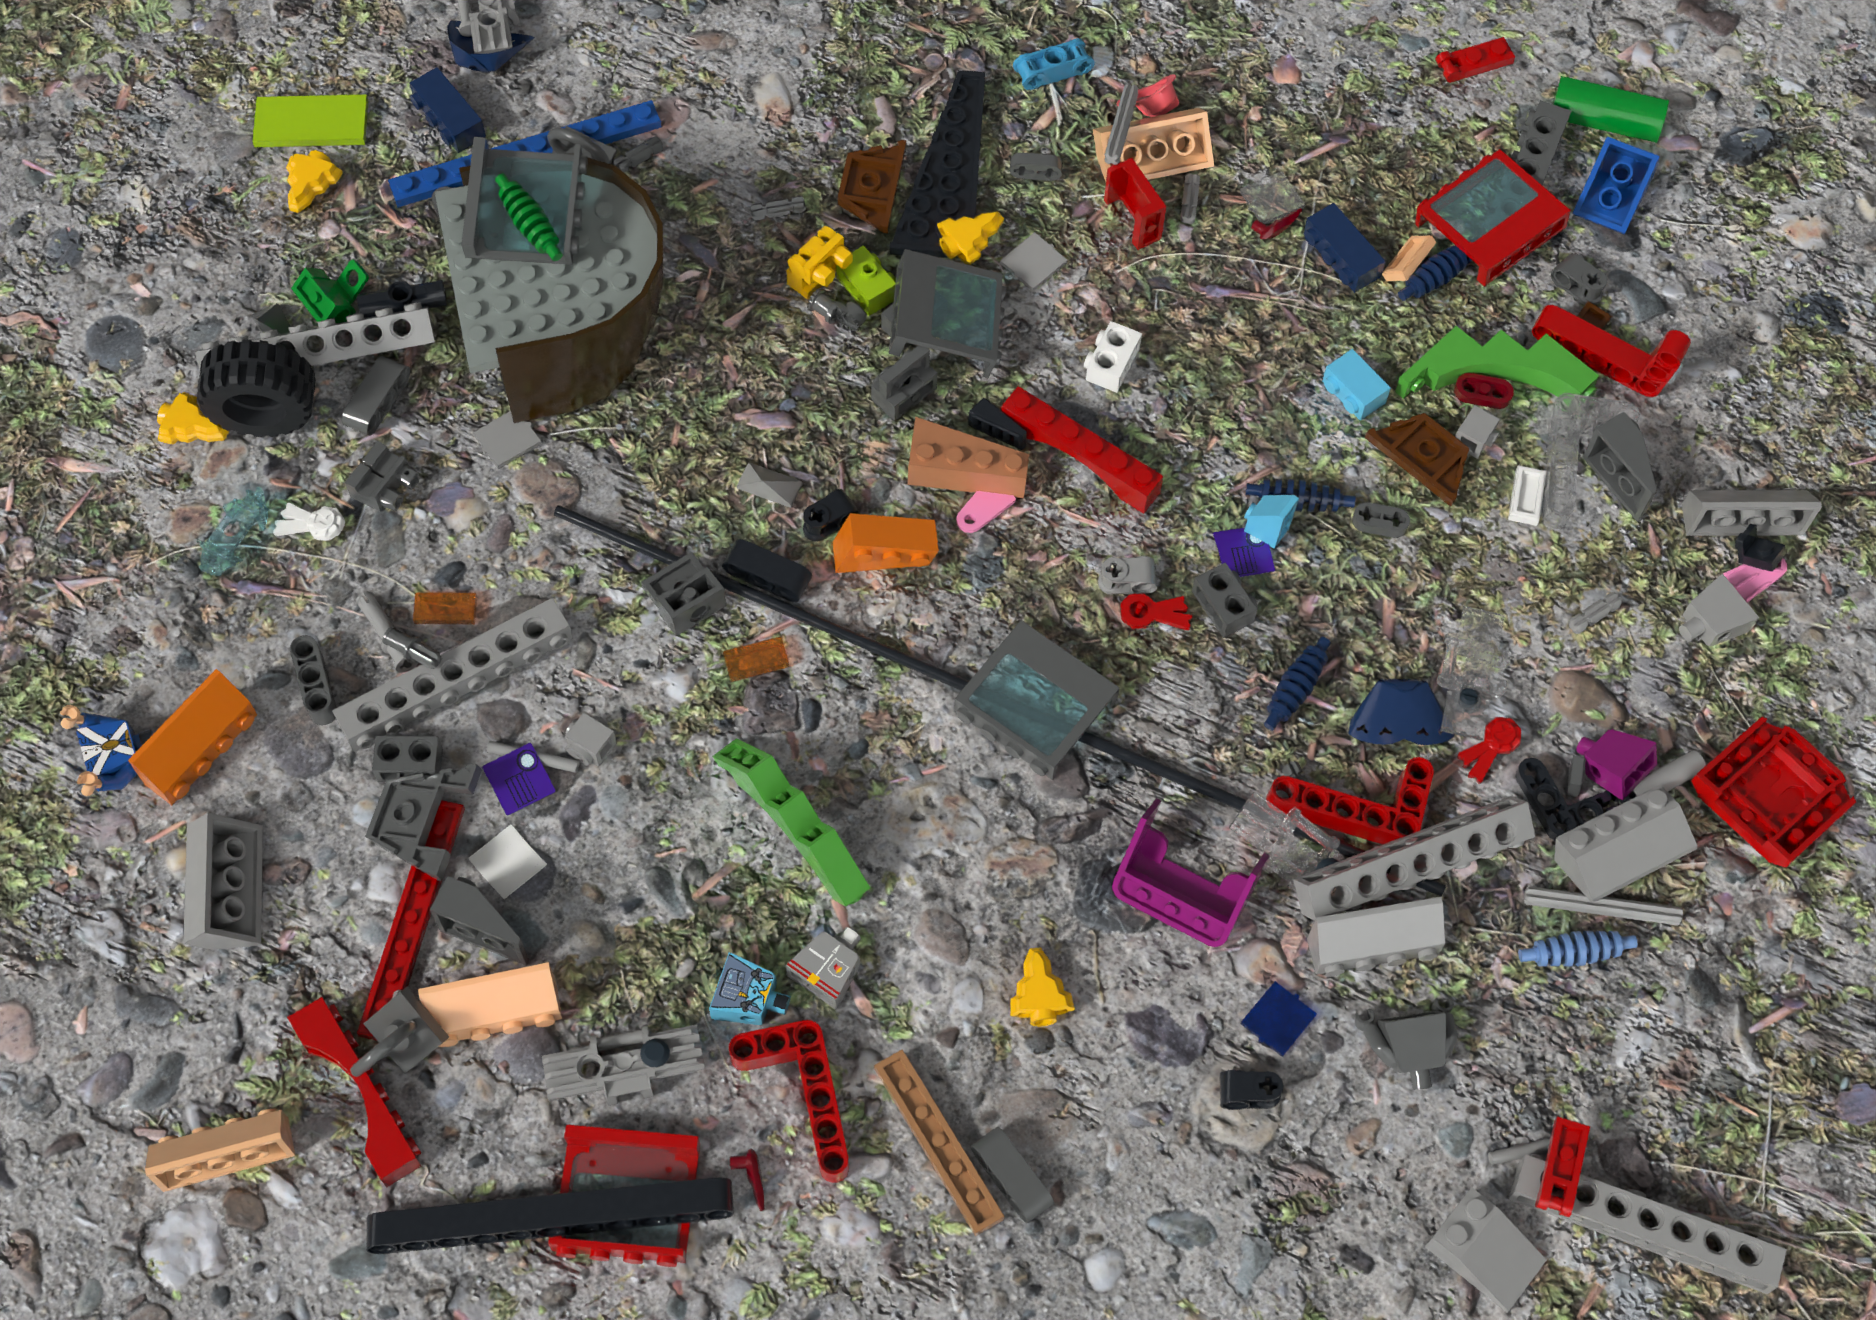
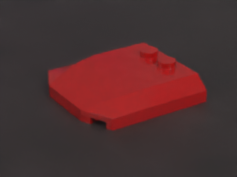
[1691,717,1856,868]

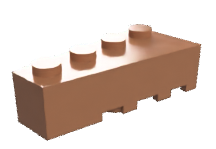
[907,417,1029,498]

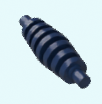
[1398,238,1478,301]
[1245,479,1356,512]
[1264,637,1331,731]

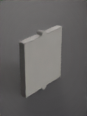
[1000,232,1067,291]
[473,411,542,469]

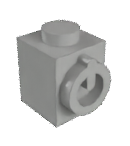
[564,713,617,767]

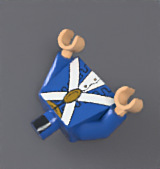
[60,705,154,796]

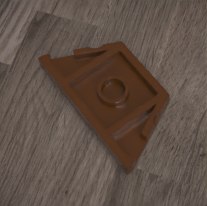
[837,140,907,234]
[1365,413,1469,507]

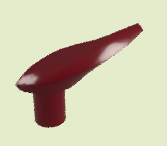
[1251,208,1302,240]
[730,1148,765,1212]

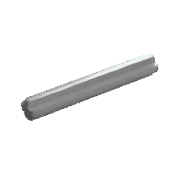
[1105,84,1139,165]

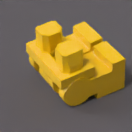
[786,226,853,300]

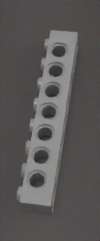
[195,302,436,371]
[332,597,573,752]
[1293,796,1535,921]
[1508,1154,1787,1294]

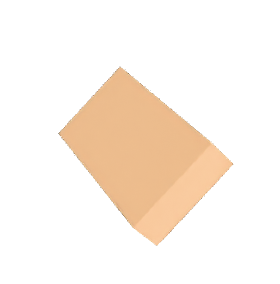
[1382,235,1436,281]

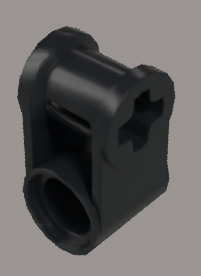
[803,489,860,541]
[1219,1070,1284,1110]

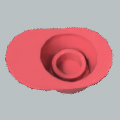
[1116,74,1179,117]

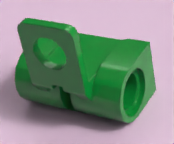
[291,260,369,323]

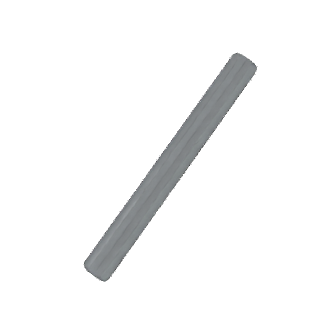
[1524,886,1683,925]

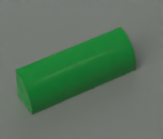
[1553,76,1669,143]

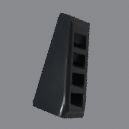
[968,398,1027,450]

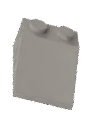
[1425,1187,1547,1312]

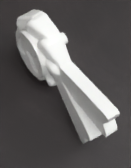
[273,503,345,541]

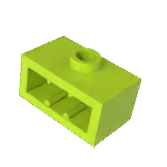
[836,245,896,316]

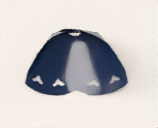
[447,20,535,73]
[1348,678,1455,745]

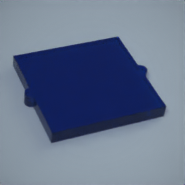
[1240,981,1317,1057]

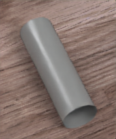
[1629,750,1706,799]

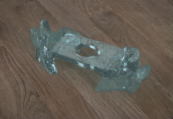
[197,487,269,576]

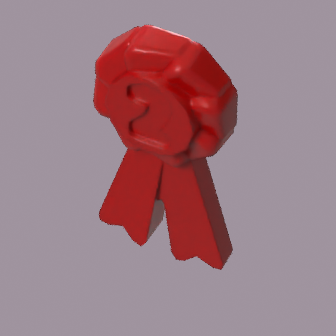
[1120,593,1192,631]
[1457,717,1521,784]

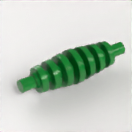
[495,173,563,262]

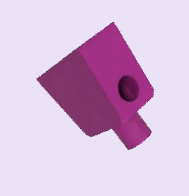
[1576,729,1657,800]

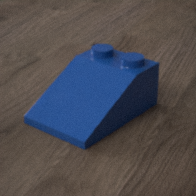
[1572,137,1660,235]

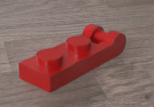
[1435,37,1515,83]
[1535,1117,1590,1217]

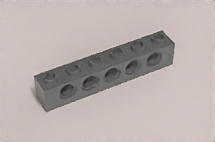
[1483,100,1571,232]

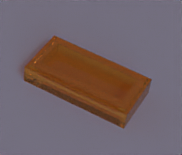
[413,593,477,625]
[722,636,789,682]

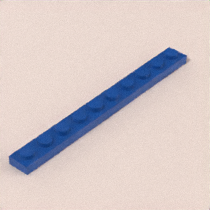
[388,100,662,207]

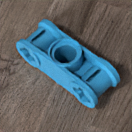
[1013,38,1095,90]

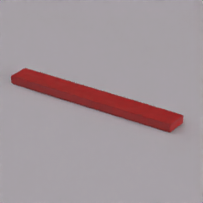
[357,800,465,1041]

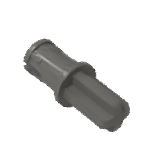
[382,626,442,669]

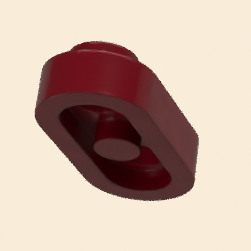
[1454,373,1514,409]

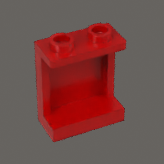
[1104,157,1166,250]

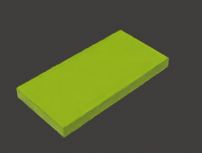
[252,94,368,147]

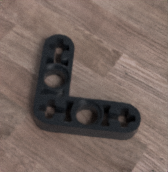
[1515,758,1631,841]

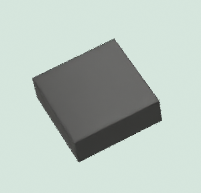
[1566,755,1586,797]

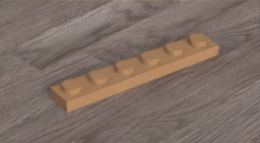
[874,1049,1005,1237]

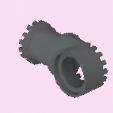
[807,288,867,331]

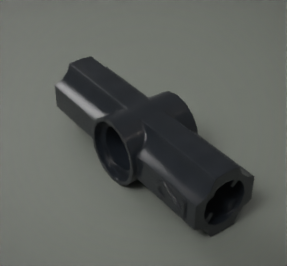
[357,280,447,318]

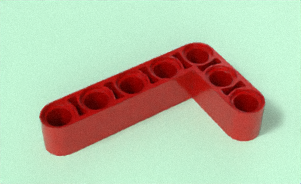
[1532,305,1691,397]
[1266,757,1434,845]
[729,1020,849,1183]

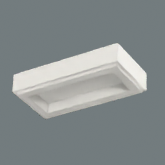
[1508,465,1547,526]

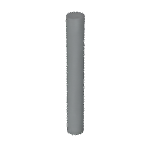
[487,741,580,773]
[1488,1138,1551,1165]

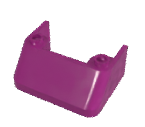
[1112,798,1270,947]

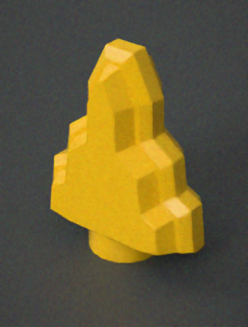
[286,150,343,213]
[937,211,1004,265]
[157,392,229,445]
[1010,947,1075,1027]

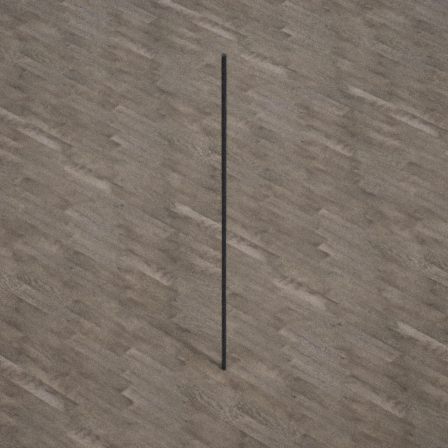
[554,505,1446,897]

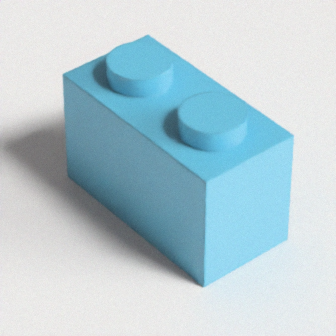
[1322,349,1391,421]

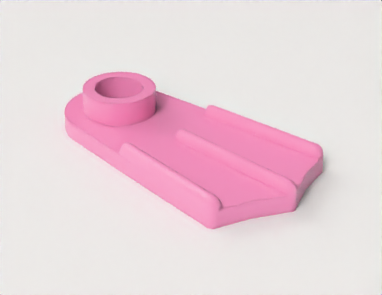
[956,491,1016,533]
[1723,558,1787,603]

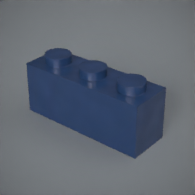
[409,67,486,153]
[1304,203,1386,293]

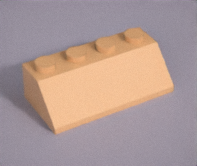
[1093,108,1214,182]
[418,962,562,1047]
[145,1109,295,1192]

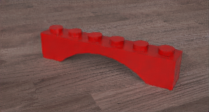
[1001,386,1163,514]
[287,997,421,1188]

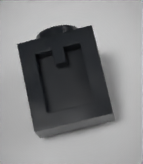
[1735,524,1786,572]

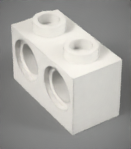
[1084,321,1142,393]

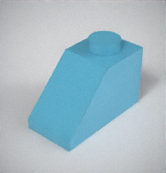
[1244,495,1299,549]

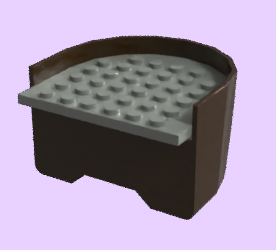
[435,153,663,423]

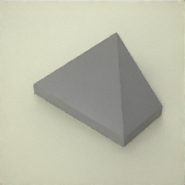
[737,462,803,508]

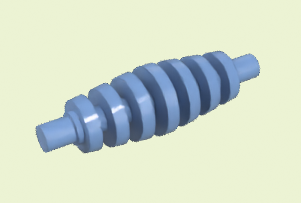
[1518,931,1638,967]

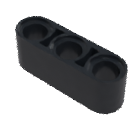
[722,539,813,602]

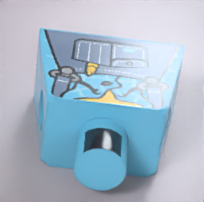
[709,952,791,1025]

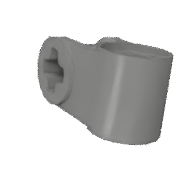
[1098,556,1157,595]

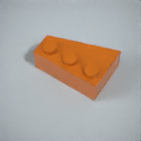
[832,513,939,573]

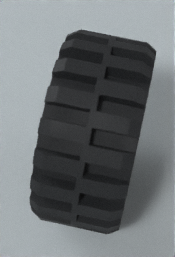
[197,339,316,437]

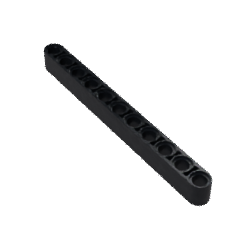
[366,1177,734,1254]

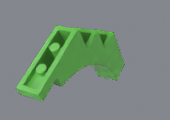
[1395,326,1600,408]
[712,738,870,907]

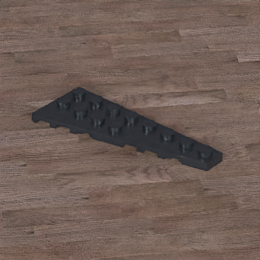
[890,70,985,259]

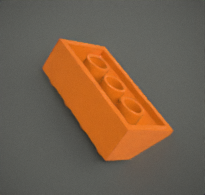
[128,669,257,806]

